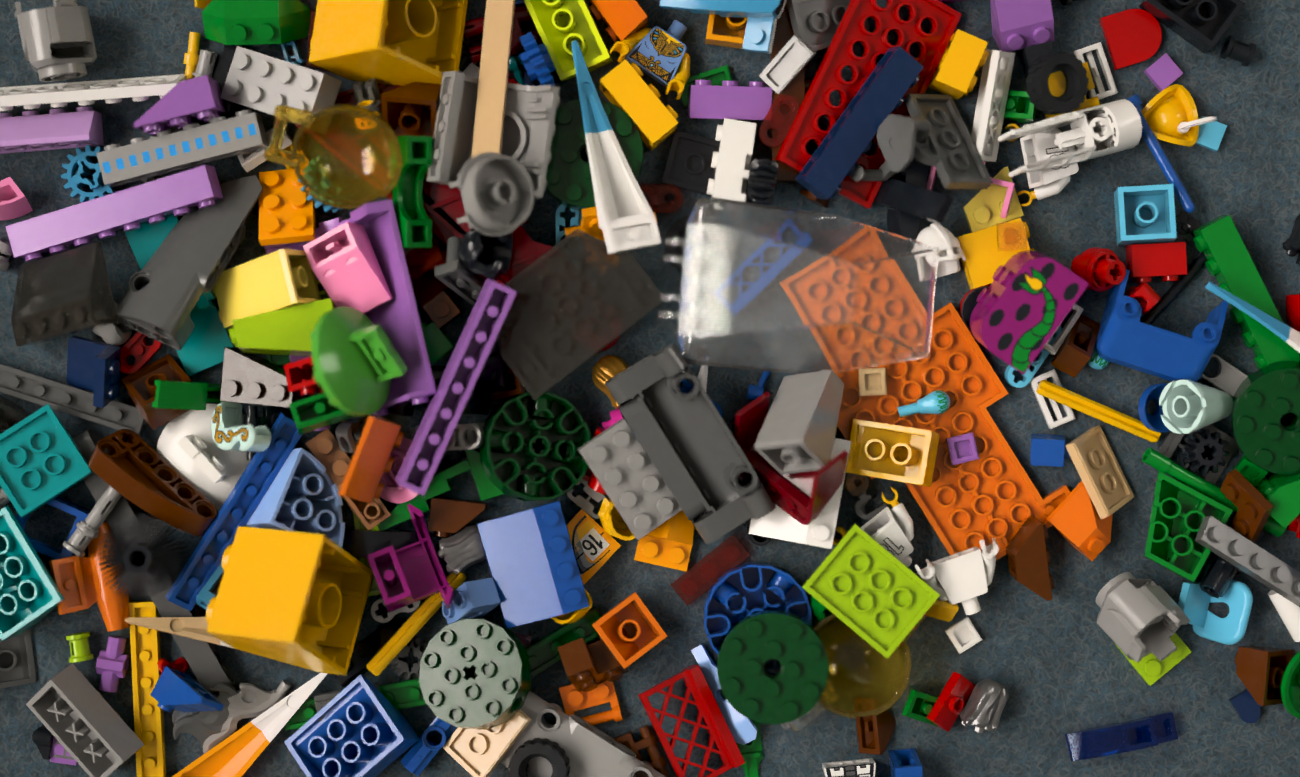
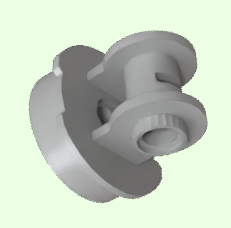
[449,152,534,237]

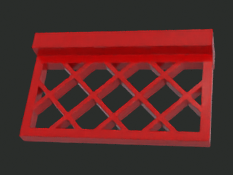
[638,665,745,777]

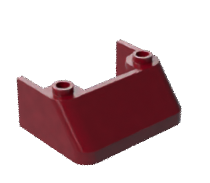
[733,391,849,525]

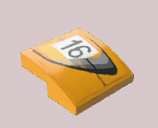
[566,509,621,585]

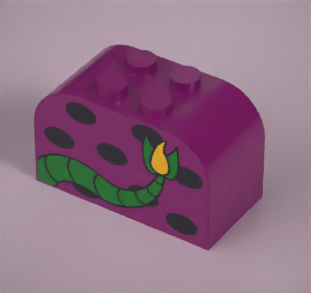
[970,250,1089,375]

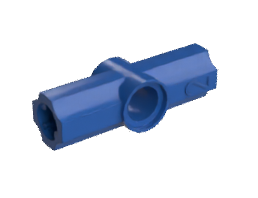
[400,716,457,776]

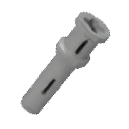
[62,485,122,558]

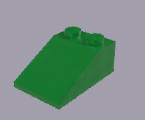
[1255,473,1300,528]

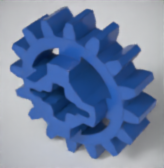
[518,32,556,86]

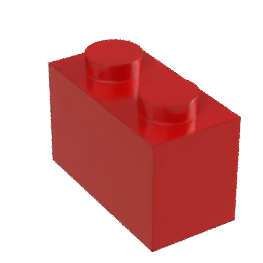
[1125,242,1187,283]

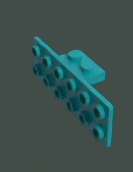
[124,213,234,376]

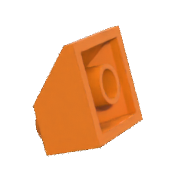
[1046,481,1113,561]

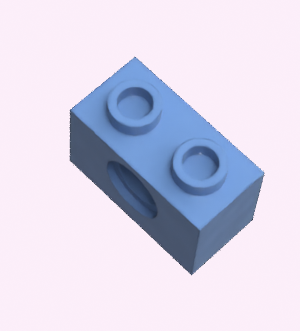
[441,577,501,625]

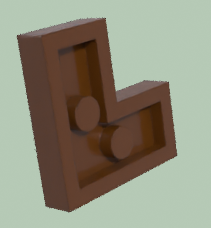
[1220,469,1274,542]

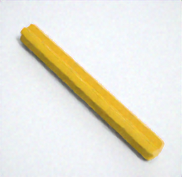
[1036,380,1161,442]
[366,572,466,676]

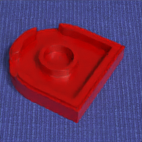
[1099,9,1162,70]

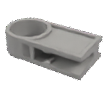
[1201,354,1248,399]

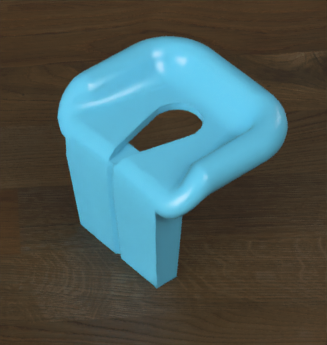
[1178,579,1253,645]

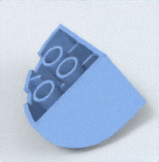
[245,448,345,548]

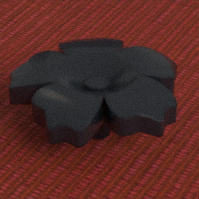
[1174,211,1200,244]

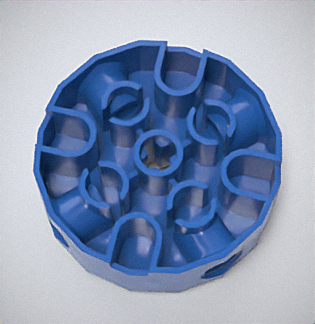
[703,562,812,671]

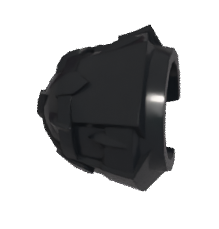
[458,228,513,282]

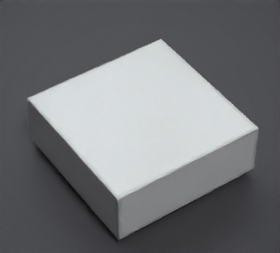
[944,616,982,654]

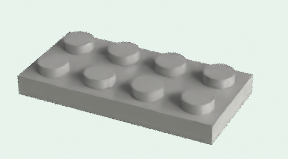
[577,418,682,540]

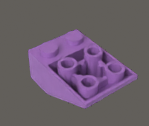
[133,75,226,136]

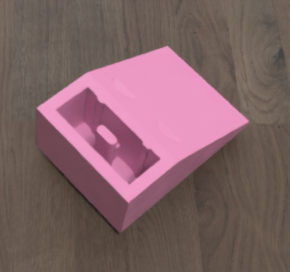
[303,222,393,314]

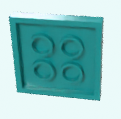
[0,404,94,518]

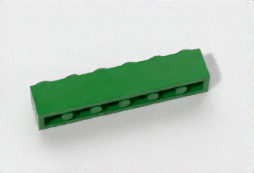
[1192,215,1300,370]

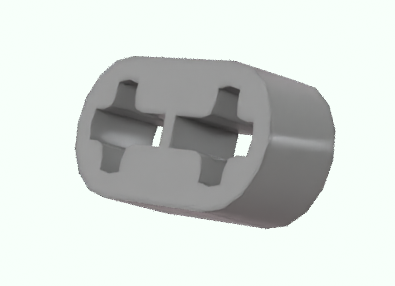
[567,479,609,519]

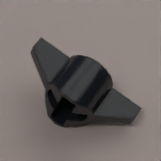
[32,725,53,760]

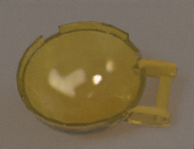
[264,104,402,209]
[814,614,925,718]

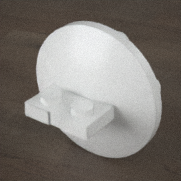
[156,403,251,511]

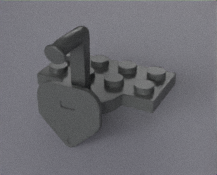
[851,94,993,189]

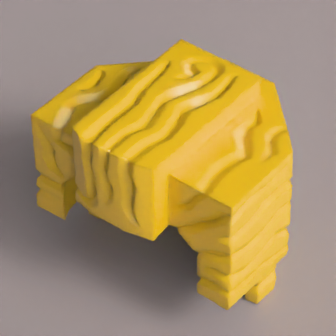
[598,498,635,541]

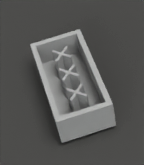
[26,663,144,777]

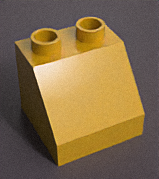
[309,0,468,86]
[206,526,374,676]

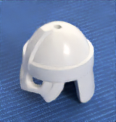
[912,223,966,282]

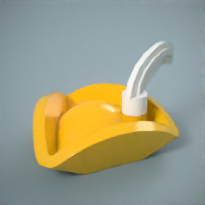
[1141,84,1217,147]

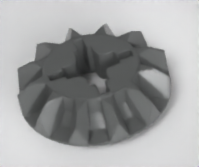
[391,637,428,680]

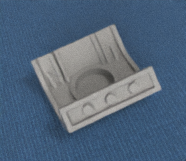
[426,71,560,199]

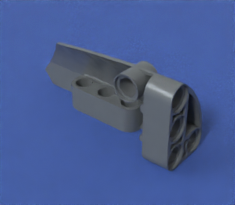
[112,175,263,350]

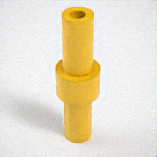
[183,32,201,80]

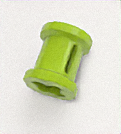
[66,632,94,663]

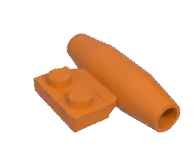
[49,521,129,632]

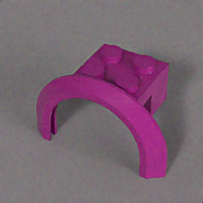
[367,504,454,612]

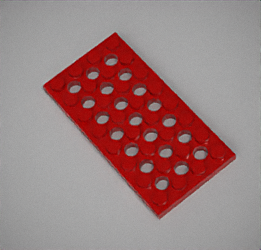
[775,0,962,209]

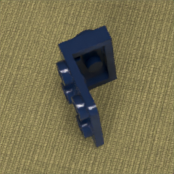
[67,335,121,408]

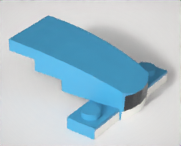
[659,0,787,54]

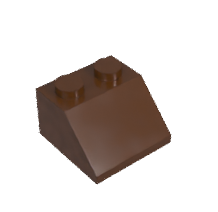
[121,354,192,430]

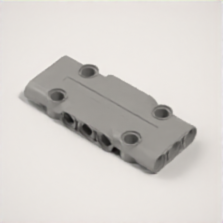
[500,691,666,777]

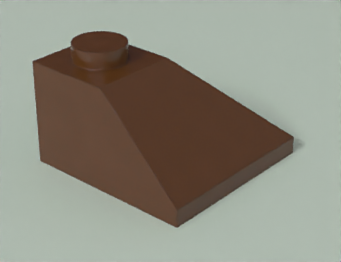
[381,82,441,145]
[1235,646,1294,706]

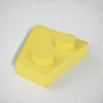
[963,166,1024,233]

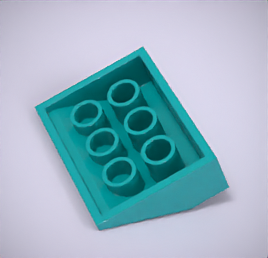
[0,506,64,641]

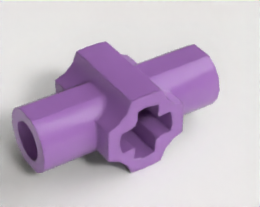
[96,636,129,692]

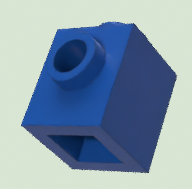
[1030,434,1070,467]

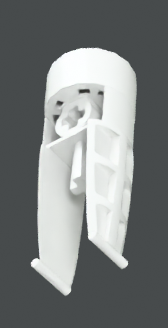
[998,99,1142,177]

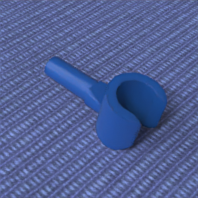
[746,366,773,400]

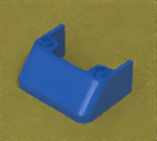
[1095,269,1229,382]

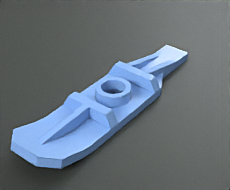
[691,644,758,745]

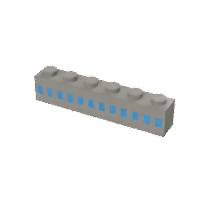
[96,109,269,187]

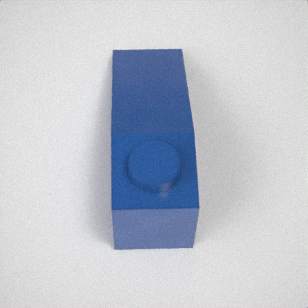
[151,666,224,713]

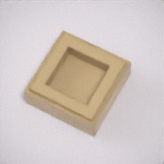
[858,368,887,396]

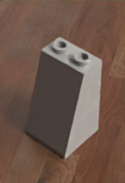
[754,369,844,475]

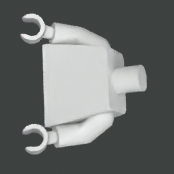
[915,538,999,615]

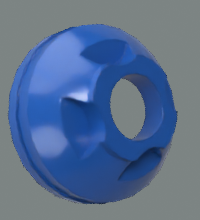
[1138,383,1170,433]

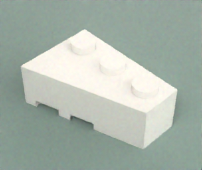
[706,118,757,207]

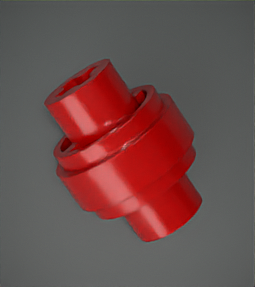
[1071,247,1126,292]

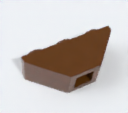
[1006,516,1054,601]

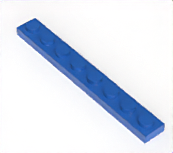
[166,413,302,611]

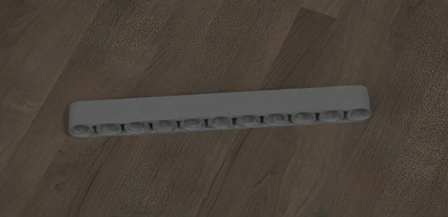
[72,428,235,695]

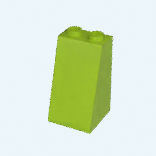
[229,298,335,357]

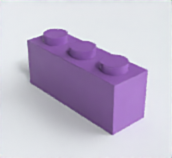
[688,80,772,120]

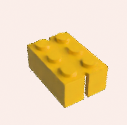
[599,59,678,151]

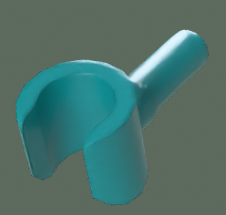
[509,56,525,85]

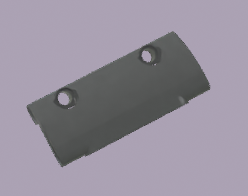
[605,343,776,544]

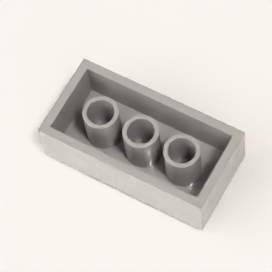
[220,46,342,133]

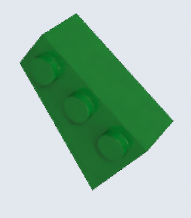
[1144,471,1233,582]

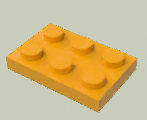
[259,168,315,246]

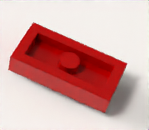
[927,671,975,732]

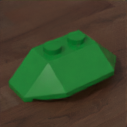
[202,0,313,45]

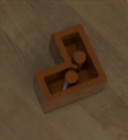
[558,637,629,692]

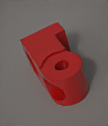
[1124,281,1161,315]

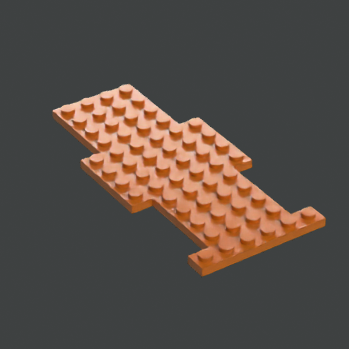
[779,225,1071,561]

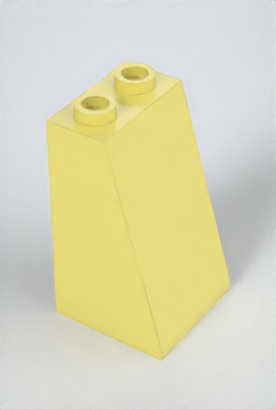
[213,249,321,328]

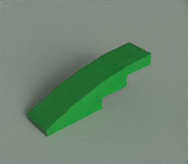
[378,459,471,531]

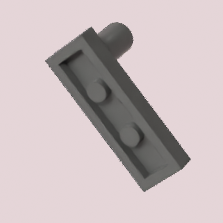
[435,237,485,306]

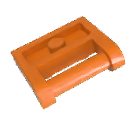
[559,680,623,725]

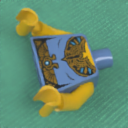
[609,20,691,100]

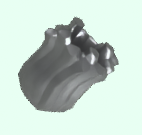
[438,525,486,575]
[960,678,1009,735]

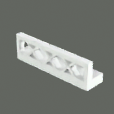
[971,49,1015,162]

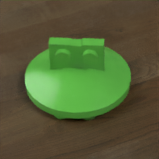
[310,306,408,417]

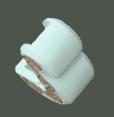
[211,401,271,452]

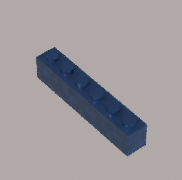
[795,46,923,199]

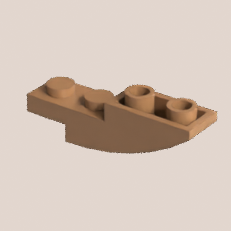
[305,429,391,531]

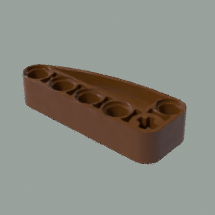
[88,429,217,536]

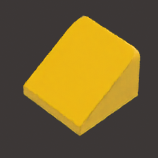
[925,599,959,622]

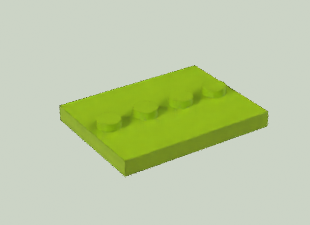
[802,524,940,659]

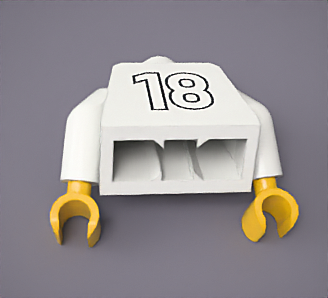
[1005,123,1079,206]
[833,486,914,568]

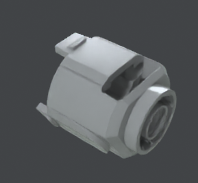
[14,0,97,82]
[1095,572,1190,662]

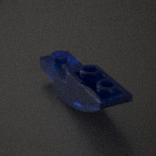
[1065,712,1178,761]

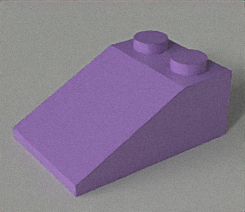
[990,0,1054,52]

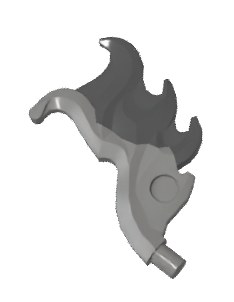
[173,680,292,754]

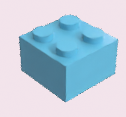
[1114,184,1177,246]

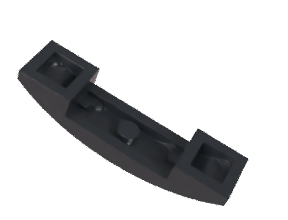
[342,528,429,558]

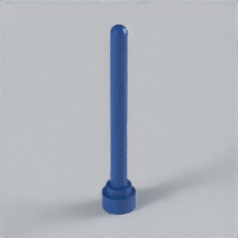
[1126,94,1195,213]

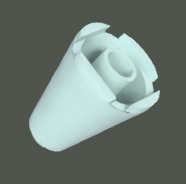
[1159,379,1233,434]

